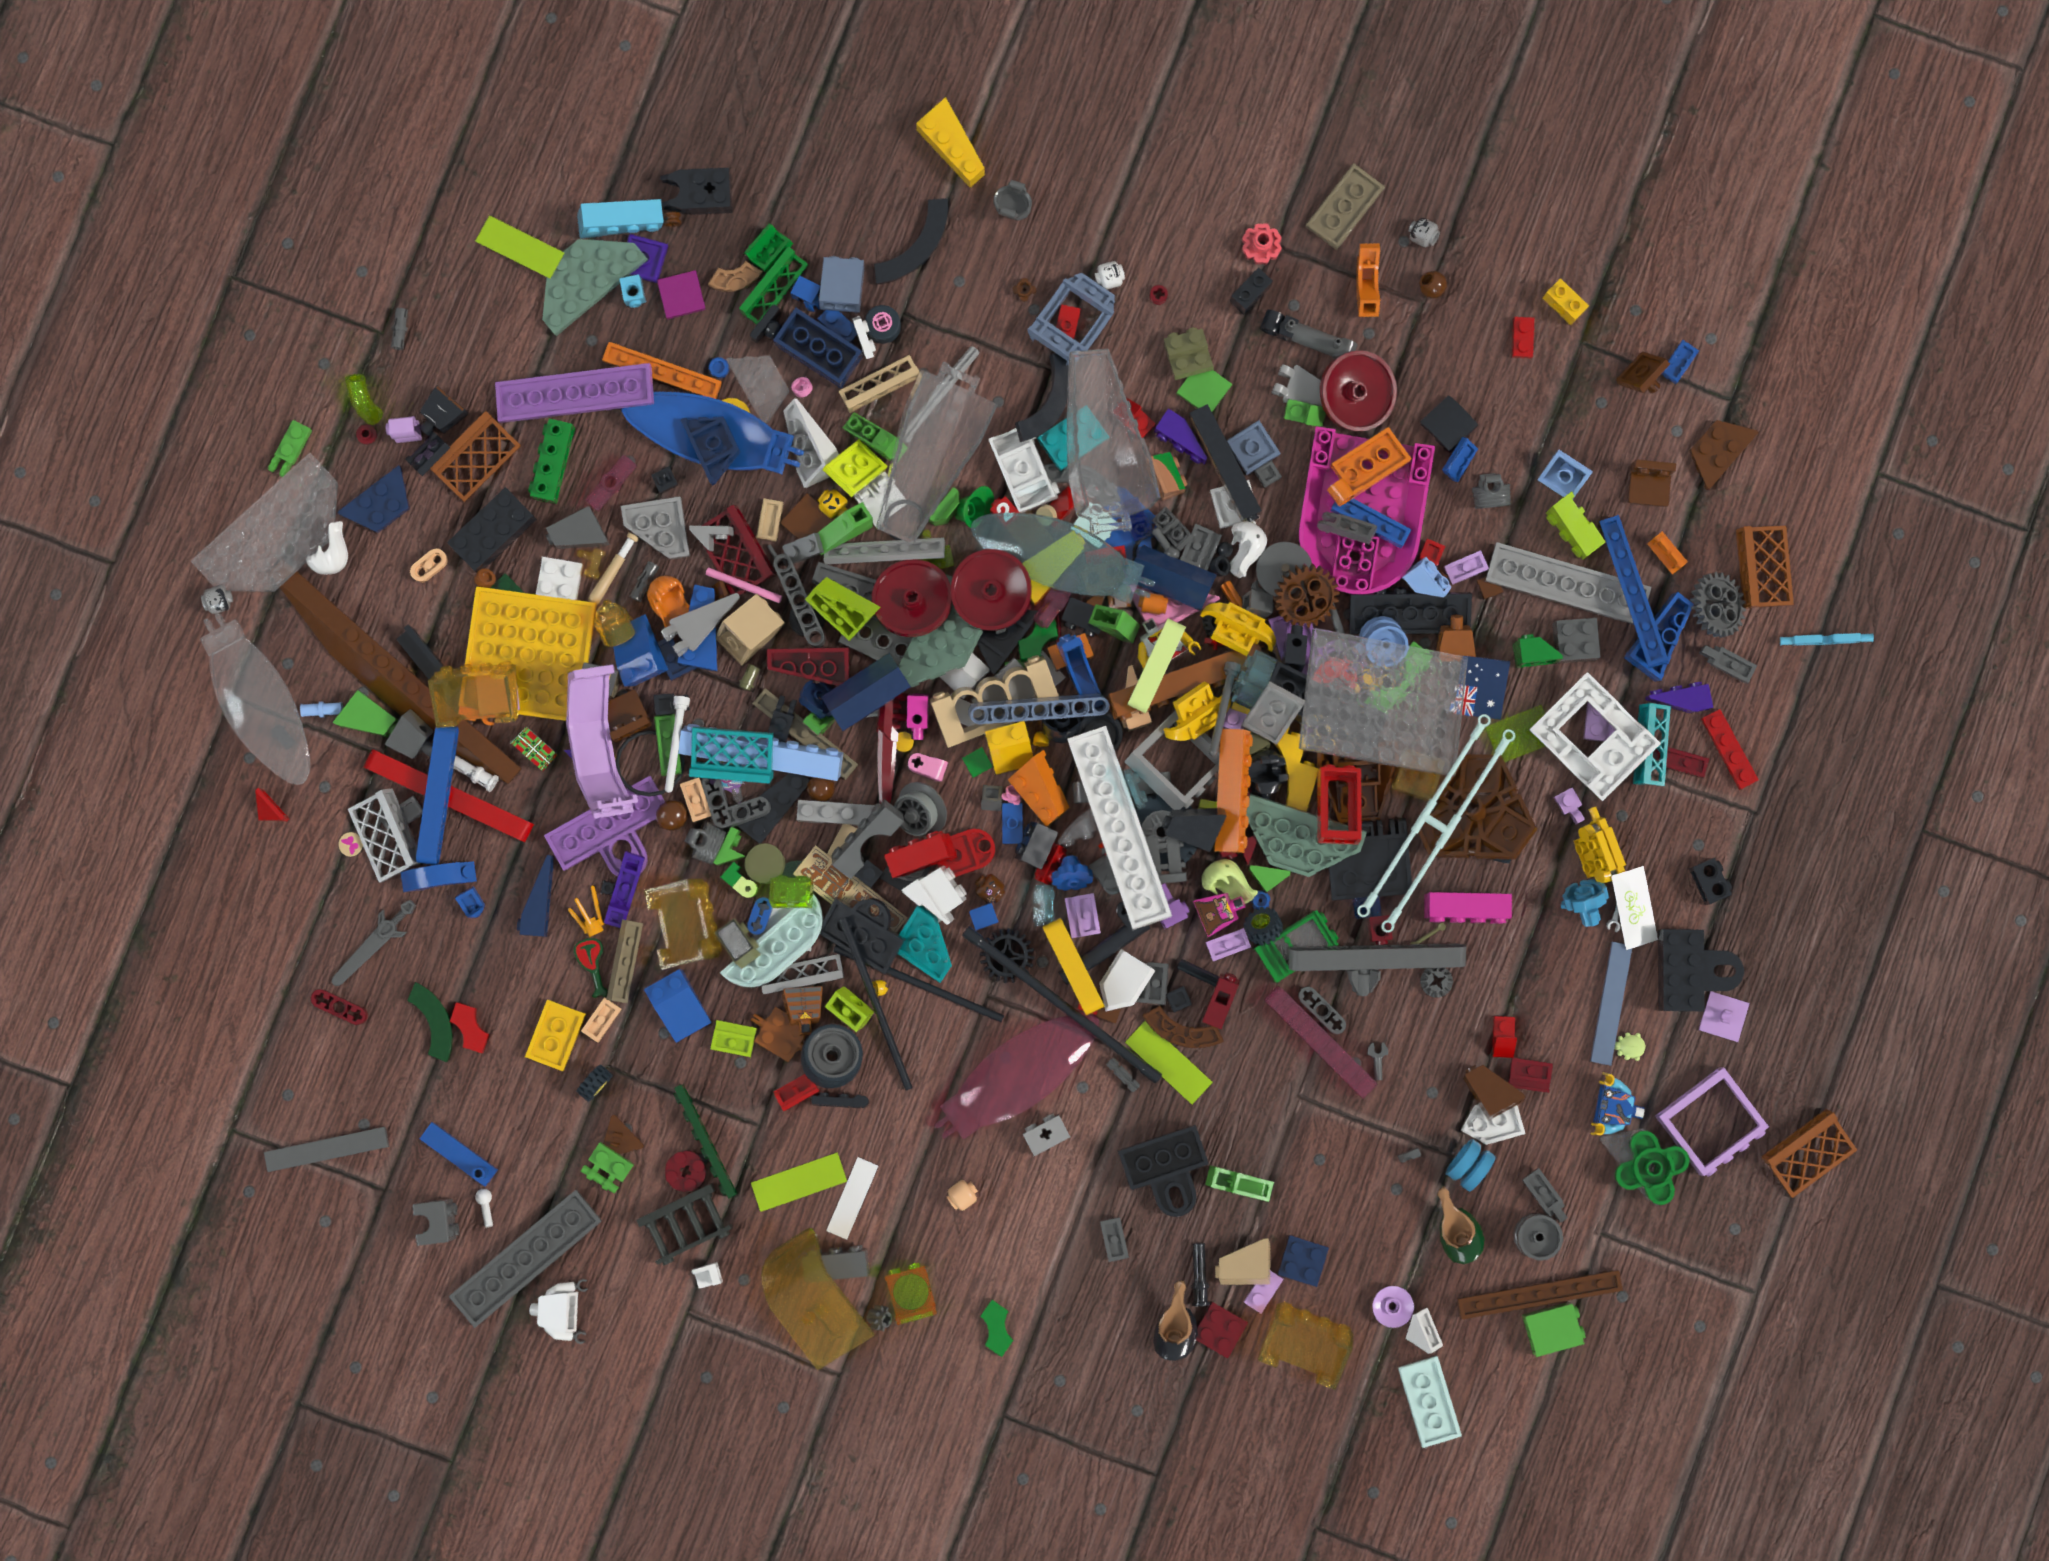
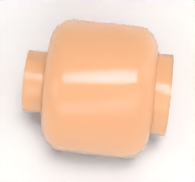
[947,1180,978,1211]

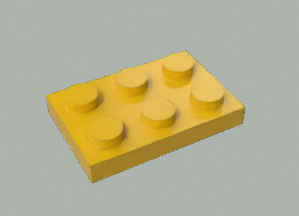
[525,1000,586,1071]

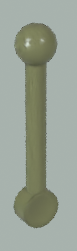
[1410,923,1446,944]

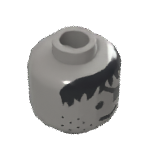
[1409,218,1440,248]
[201,585,233,614]

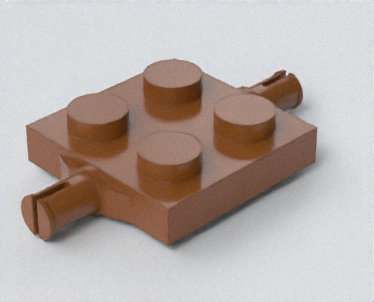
[751,1007,806,1063]

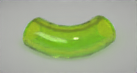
[345,374,383,425]

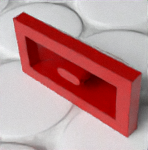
[1050,486,1082,528]
[255,788,290,822]

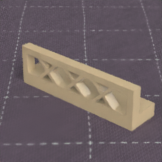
[839,355,921,413]

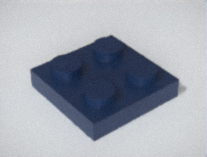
[1277,1235,1329,1287]

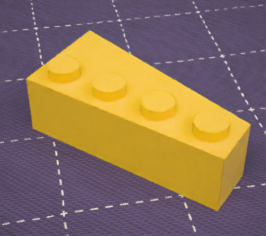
[916,97,985,188]

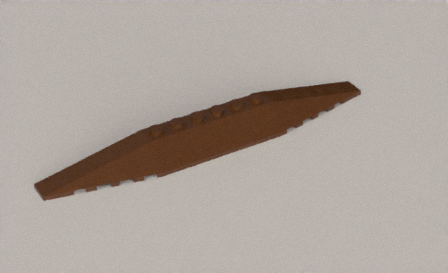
[269,559,522,784]

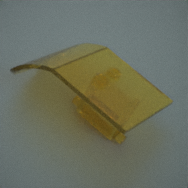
[761,1228,875,1370]

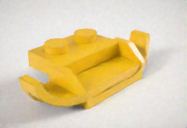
[1200,602,1276,656]
[1163,682,1231,741]

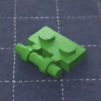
[581,1142,634,1194]

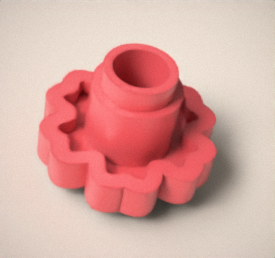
[1242,224,1282,265]

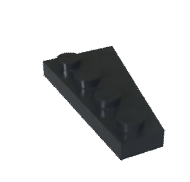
[737,773,809,844]

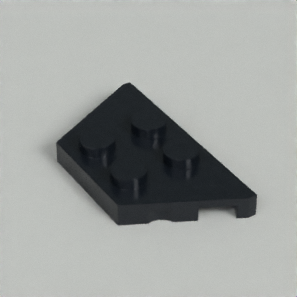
[977,610,1040,675]

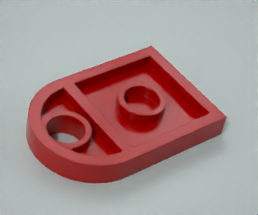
[936,829,995,877]

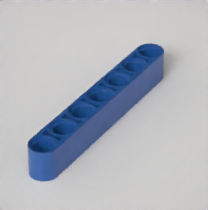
[416,724,459,865]

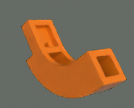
[1356,243,1380,317]

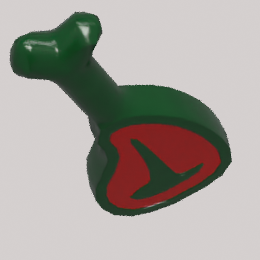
[574,938,608,998]

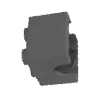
[413,1198,460,1246]

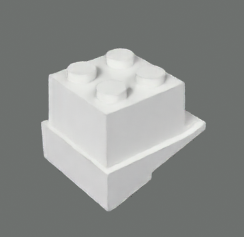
[902,866,967,925]

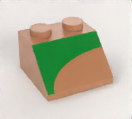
[1147,452,1187,501]

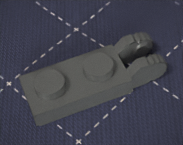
[1317,512,1377,545]

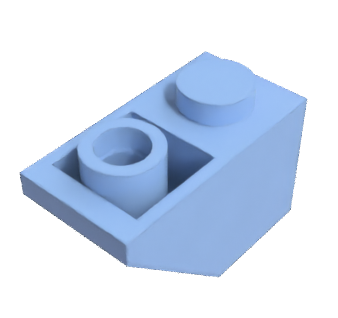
[1403,557,1451,597]

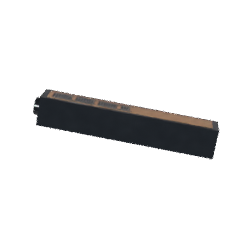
[1189,404,1262,522]

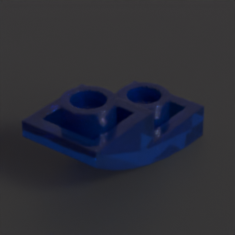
[1119,497,1153,542]

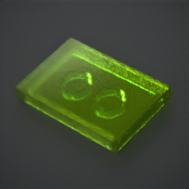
[1485,705,1545,762]

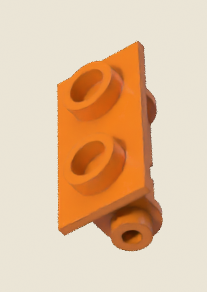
[1647,531,1688,575]

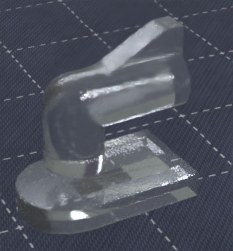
[727,781,744,804]

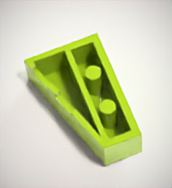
[1546,491,1605,559]
[805,577,881,641]

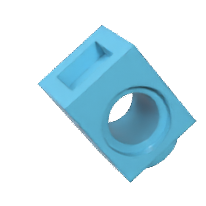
[619,275,646,308]

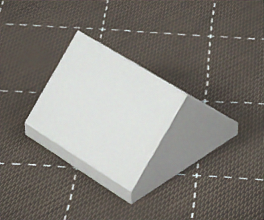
[940,653,991,699]

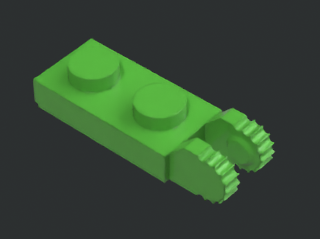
[268,420,312,478]

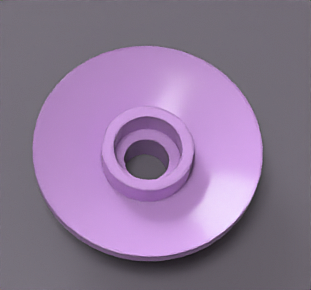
[1373,1286,1414,1328]

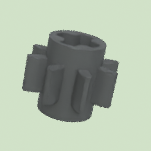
[867,1305,892,1331]

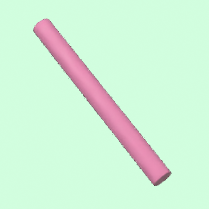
[706,568,782,603]

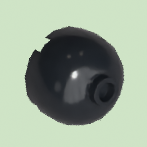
[1041,706,1082,744]

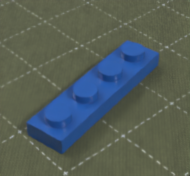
[1330,499,1412,548]

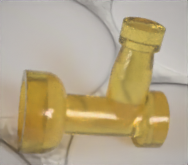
[577,548,605,580]

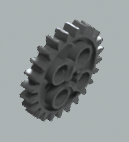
[1690,572,1746,638]

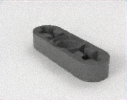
[1298,987,1346,1034]

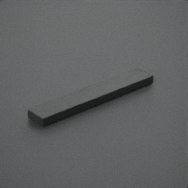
[264,1127,390,1172]

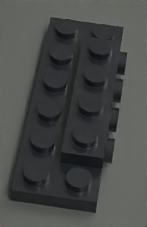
[1349,587,1472,634]

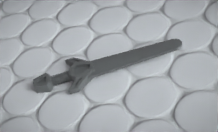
[332,900,416,986]

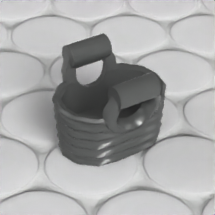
[993,179,1032,220]
[1472,473,1511,509]
[684,822,726,865]

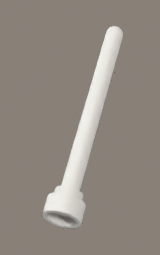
[665,696,690,793]

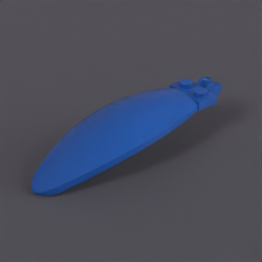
[621,392,804,475]

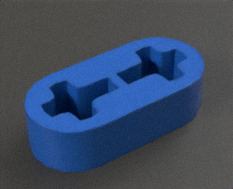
[747,897,773,935]

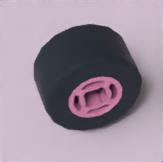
[865,305,901,344]

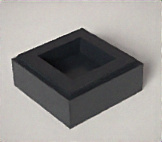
[1166,986,1192,1013]

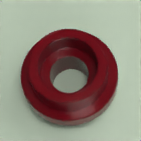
[356,424,377,445]

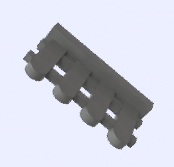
[1102,835,1187,888]

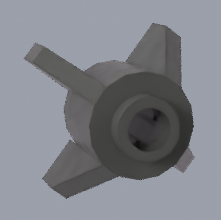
[1346,969,1381,996]

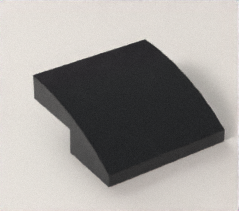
[1420,395,1478,453]

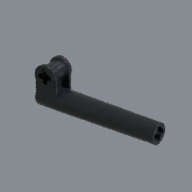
[1058,901,1151,985]

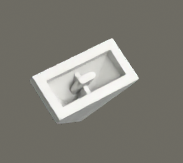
[1406,1308,1443,1354]

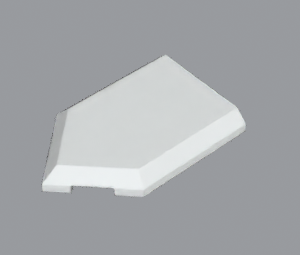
[1099,949,1155,1011]
[1461,1104,1525,1145]

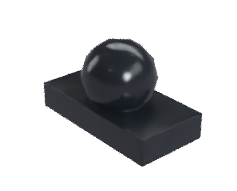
[750,304,782,344]

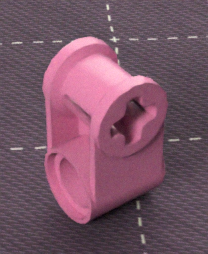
[908,753,948,782]

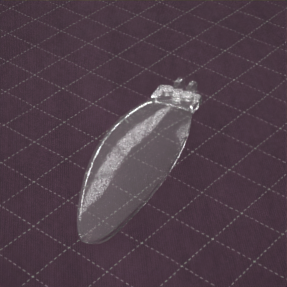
[200,613,310,785]

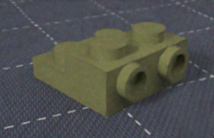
[1164,327,1214,380]

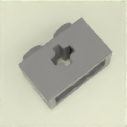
[1023,1113,1070,1156]

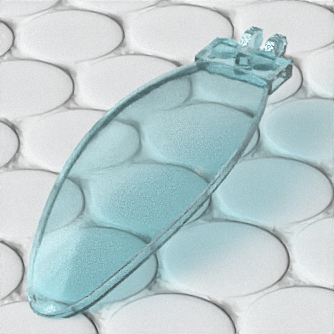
[971,513,1155,604]

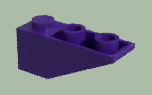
[1154,408,1207,465]
[1645,682,1714,713]

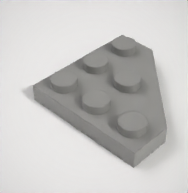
[621,497,690,560]

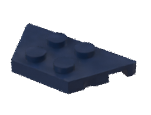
[680,416,741,486]
[338,465,410,533]

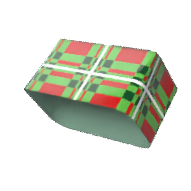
[510,727,558,771]

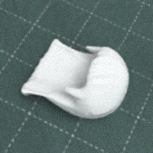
[306,521,348,575]
[1230,521,1267,578]

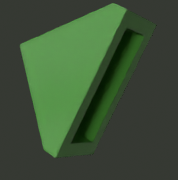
[1248,865,1291,893]

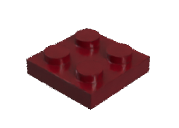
[1196,1301,1248,1358]

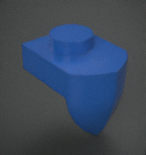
[455,886,485,918]

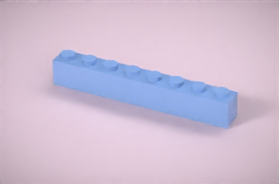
[678,724,844,781]

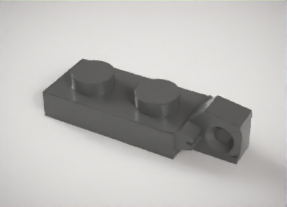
[1699,645,1757,684]
[1522,1168,1568,1222]

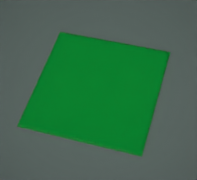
[962,747,993,778]

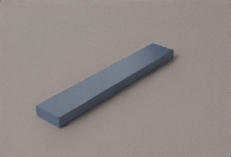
[1590,942,1632,1066]

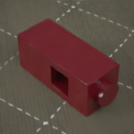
[1202,973,1240,1029]

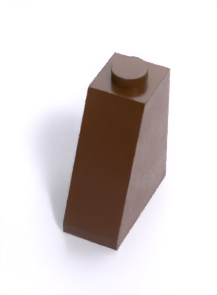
[1463,1065,1526,1121]

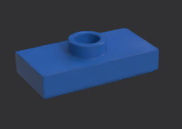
[1661,340,1699,384]
[1442,437,1478,482]
[1002,803,1023,844]

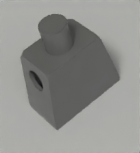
[385,709,434,759]

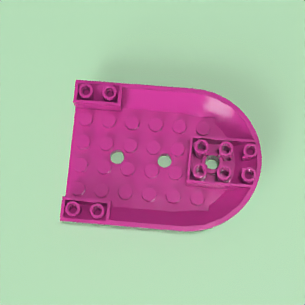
[1299,426,1435,594]

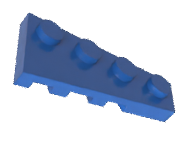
[677,585,718,672]

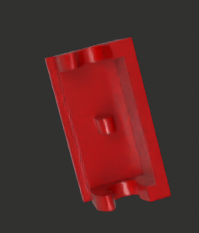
[774,1074,820,1112]

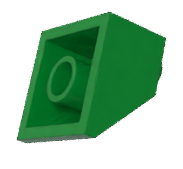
[1513,634,1563,668]

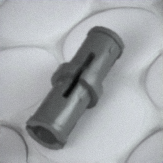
[390,308,408,350]
[629,561,659,602]

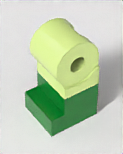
[721,862,758,898]

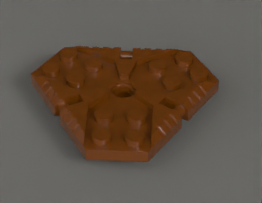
[1415,754,1537,860]

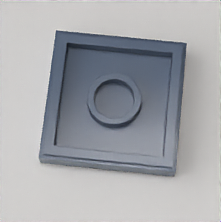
[1226,421,1281,476]

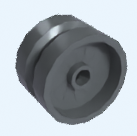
[1513,1213,1563,1260]

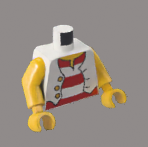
[1138,618,1201,669]

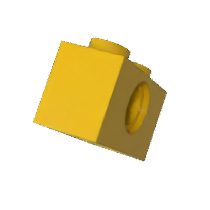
[1543,278,1589,325]

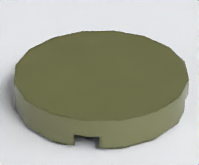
[745,843,785,884]

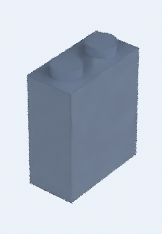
[819,256,864,313]

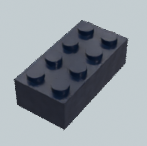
[773,307,863,389]

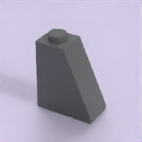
[546,506,610,549]

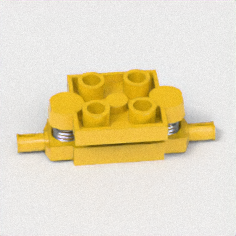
[1573,807,1626,883]

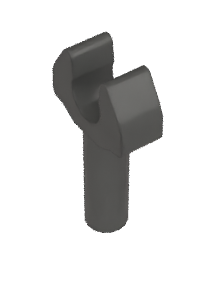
[1367,1042,1388,1080]

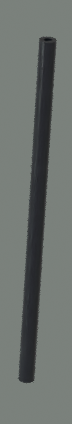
[839,917,913,1091]
[833,945,1004,1022]

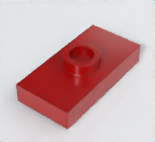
[1056,304,1081,339]

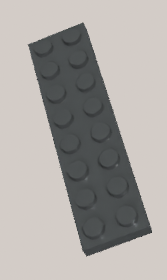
[449,1189,602,1328]

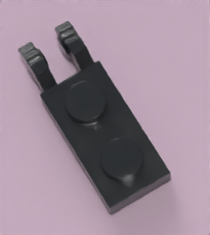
[766,695,797,743]
[811,1093,869,1109]

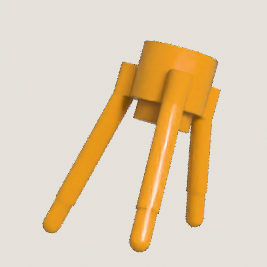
[568,885,605,938]

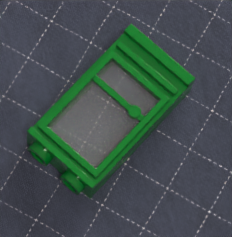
[1254,910,1339,983]

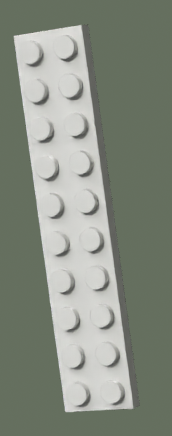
[1068,726,1172,930]

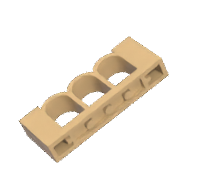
[929,655,1061,748]

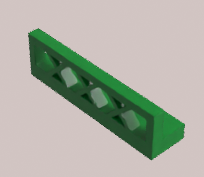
[739,246,809,325]

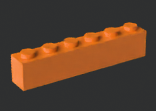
[1215,729,1253,853]

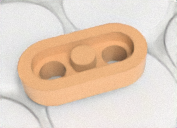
[410,549,448,582]

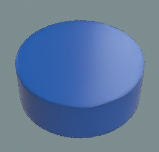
[709,357,729,379]

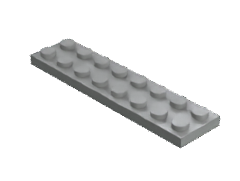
[1485,542,1651,625]

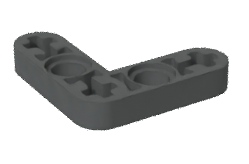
[702,778,771,830]

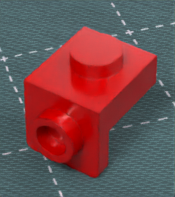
[1417,538,1445,568]

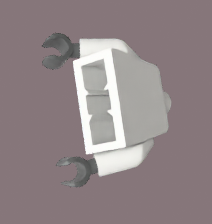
[529,1279,588,1344]

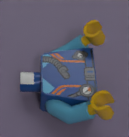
[1591,1072,1645,1136]

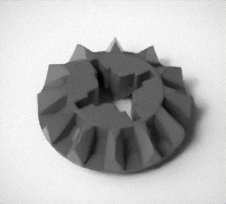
[1420,968,1453,998]

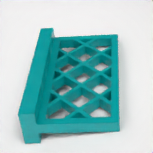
[689,726,774,784]

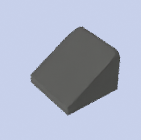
[981,785,1003,811]

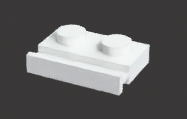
[852,316,876,359]

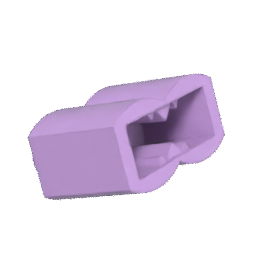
[386,416,422,443]

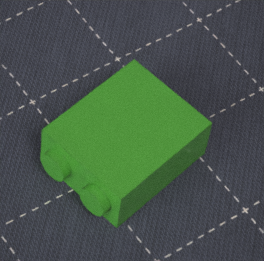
[1522,1302,1585,1357]

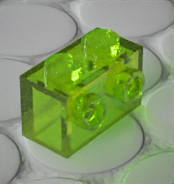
[769,876,814,908]

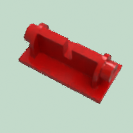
[1034,843,1067,886]

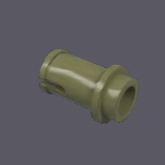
[739,664,760,691]

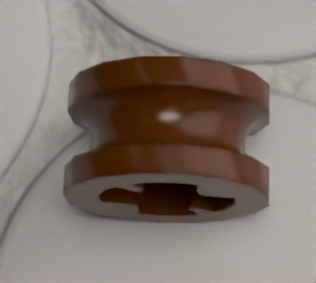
[663,212,681,227]

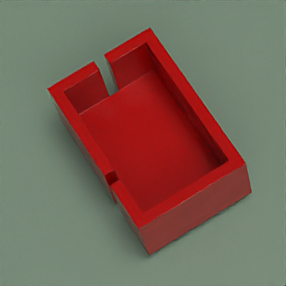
[884,831,957,878]

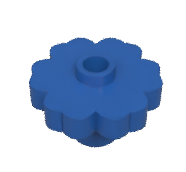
[1052,856,1093,891]

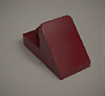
[1219,835,1257,866]

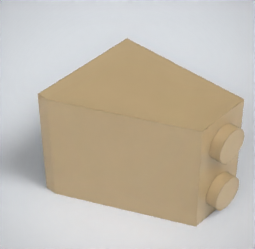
[716,594,784,666]

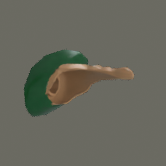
[1437,1187,1485,1264]

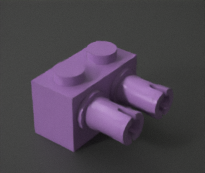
[1160,883,1189,930]

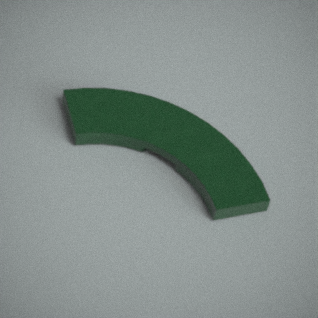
[407,982,453,1062]

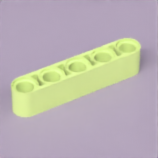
[1127,618,1186,713]

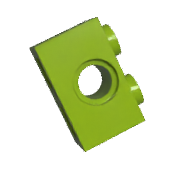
[825,986,875,1032]

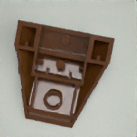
[1316,737,1398,823]

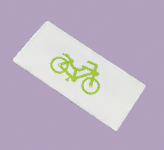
[1612,866,1658,950]

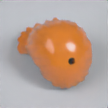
[647,575,690,628]

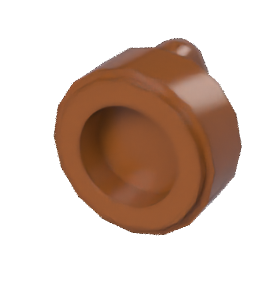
[474,568,496,588]

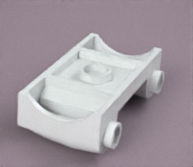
[988,428,1060,514]

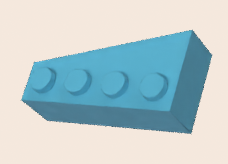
[577,199,663,239]

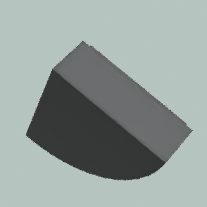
[1397,1147,1421,1163]

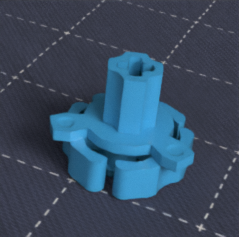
[1561,880,1609,927]

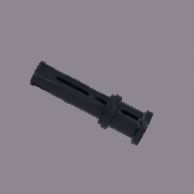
[1191,1243,1210,1306]

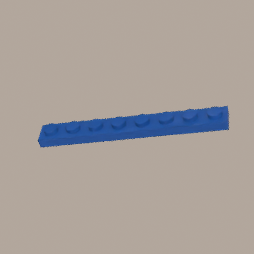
[1599,515,1669,668]

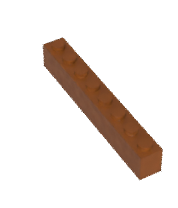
[1106,643,1266,721]

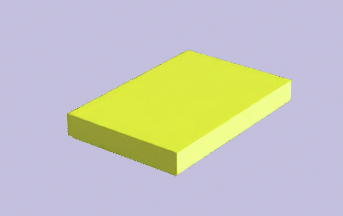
[823,439,888,497]

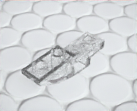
[1058,809,1097,848]

